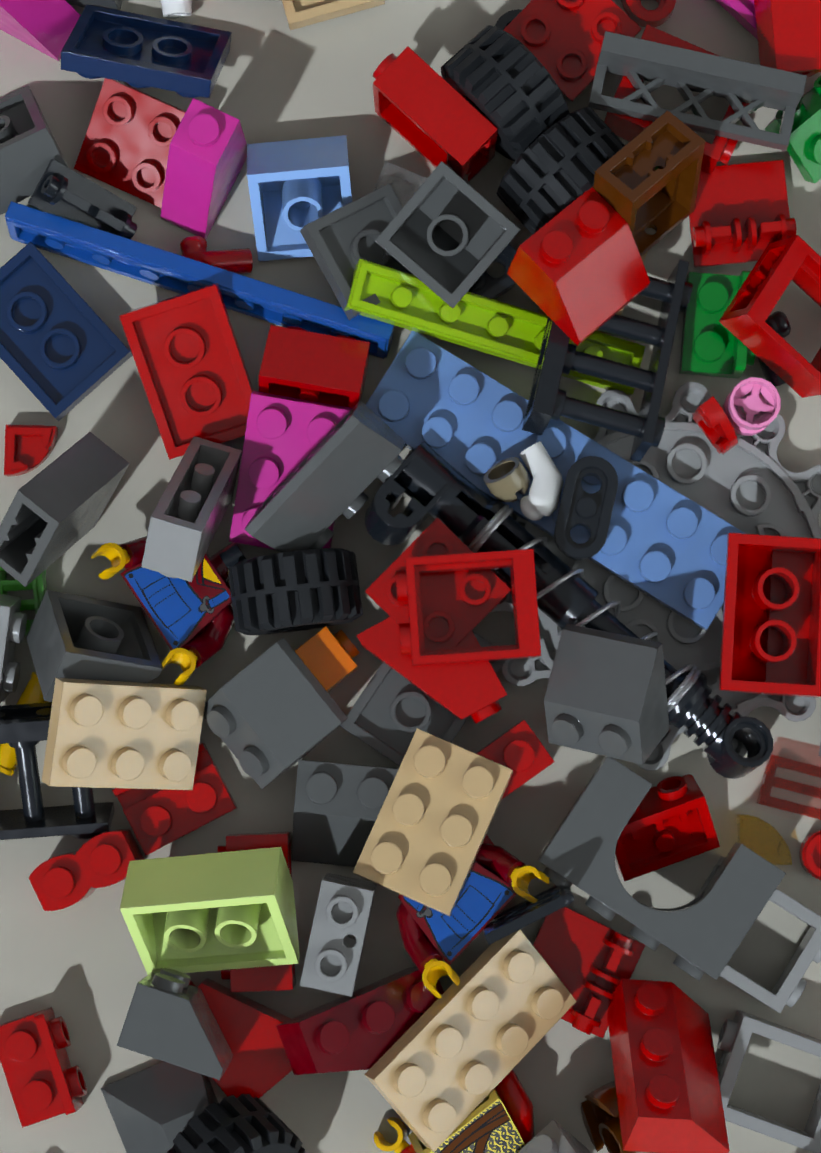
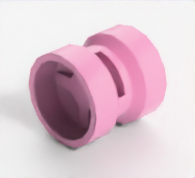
[723,377,781,436]

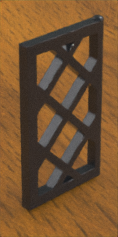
[484,885,574,945]

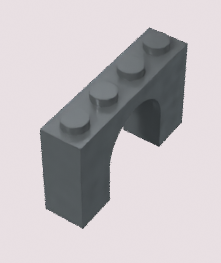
[538,756,786,981]

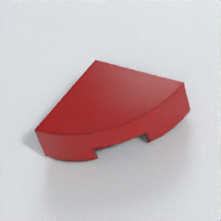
[692,396,738,455]
[4,425,58,477]

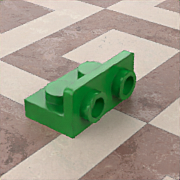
[679,271,756,379]

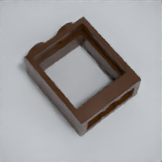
[593,110,706,256]

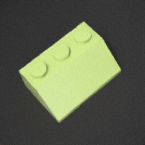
[120,847,300,974]

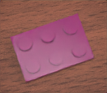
[229,391,352,550]

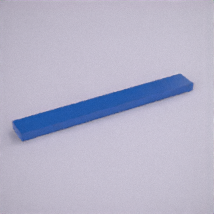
[5,201,394,359]

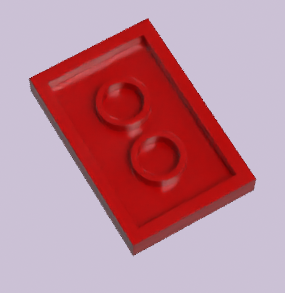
[119,283,254,460]

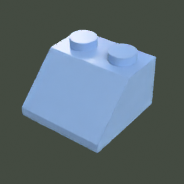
[247,135,353,261]

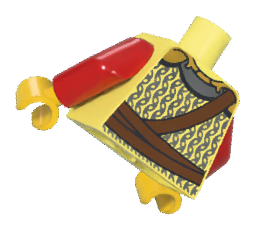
[374,1070,535,1153]

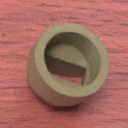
[483,457,530,502]

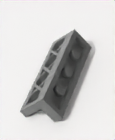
[588,31,807,151]

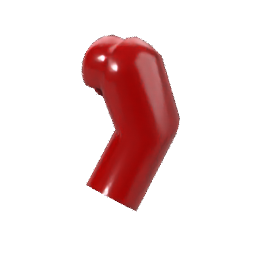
[180,236,253,274]

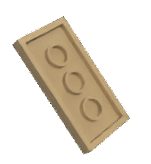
[364,930,577,1152]

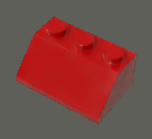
[719,533,821,697]
[607,979,730,1153]

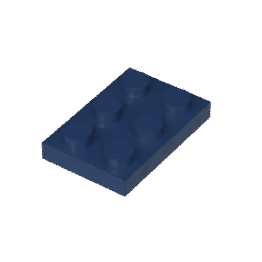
[61,4,232,98]
[0,241,133,421]

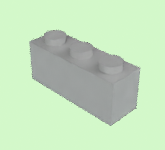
[141,436,242,582]

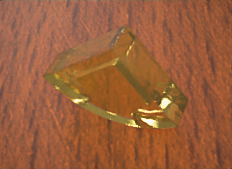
[737,814,792,865]

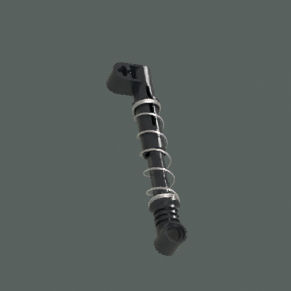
[365,442,773,779]

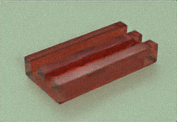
[757,754,821,820]

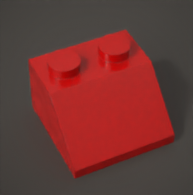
[507,187,650,346]

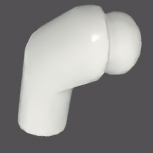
[519,441,563,521]

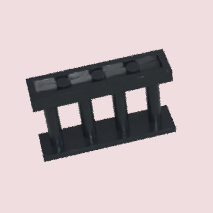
[522,260,693,462]
[0,702,115,840]

